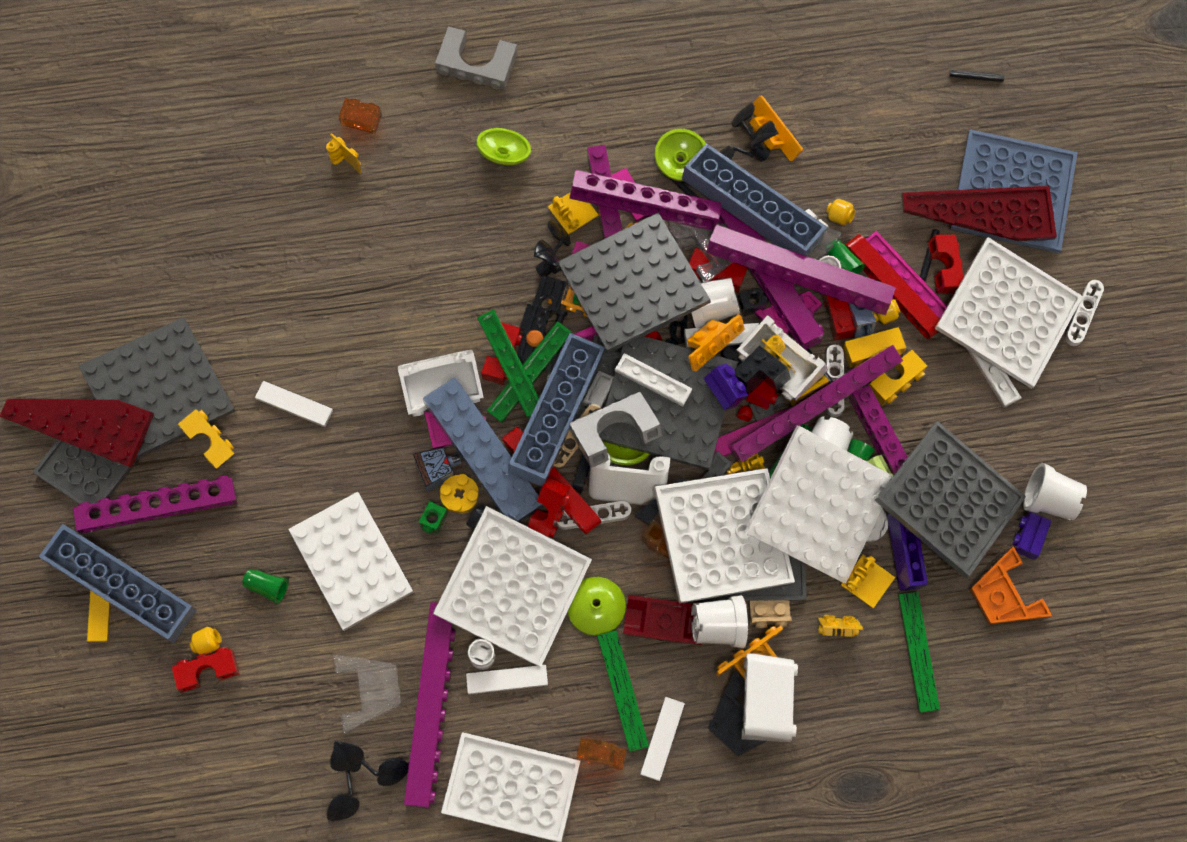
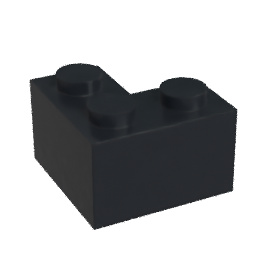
[734,346,791,393]

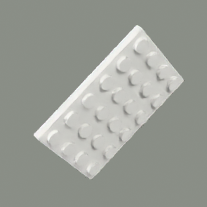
[289,492,414,631]
[441,732,580,842]

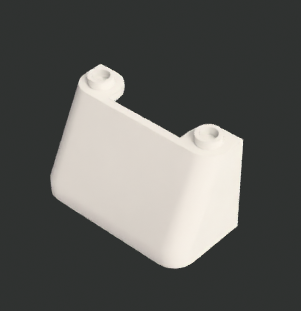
[737,315,828,401]
[398,350,484,416]
[588,454,670,506]
[741,654,798,742]

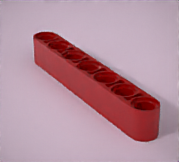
[845,234,940,339]
[502,426,602,535]

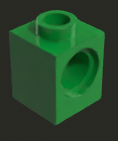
[419,501,448,534]

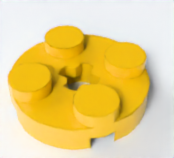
[440,474,479,514]

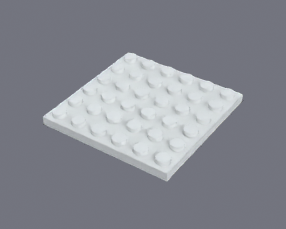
[935,237,1083,389]
[745,426,893,584]
[654,468,795,603]
[433,506,592,667]

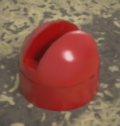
[736,405,753,422]

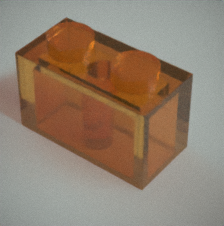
[338,98,382,134]

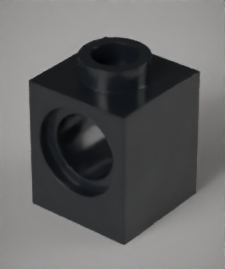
[737,287,768,317]

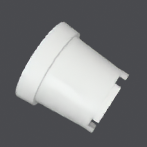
[691,278,740,328]
[811,417,853,451]
[1023,463,1087,520]
[691,596,748,648]

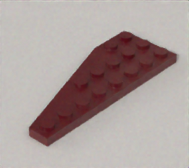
[901,186,1057,241]
[0,399,154,468]

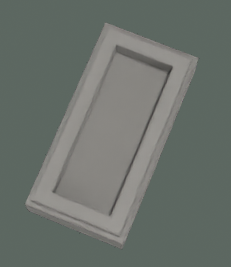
[583,371,614,410]

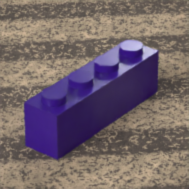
[887,513,928,591]

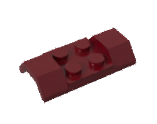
[623,595,703,646]

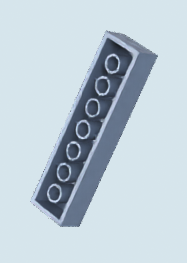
[682,143,827,256]
[508,333,605,486]
[423,377,543,523]
[39,524,197,644]

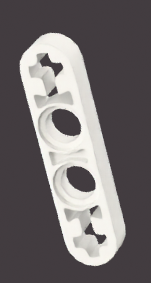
[1065,280,1104,346]
[825,344,844,417]
[557,501,631,530]

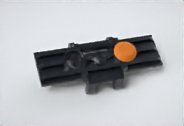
[517,275,568,364]

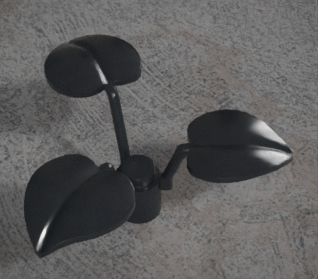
[720,102,779,162]
[534,220,571,277]
[326,741,409,821]

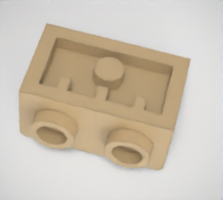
[749,600,792,628]

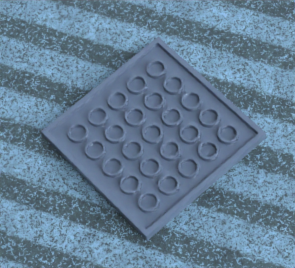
[950,129,1078,253]

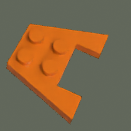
[970,546,1052,625]

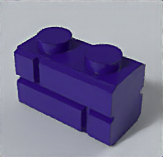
[704,363,748,410]
[1012,512,1052,560]

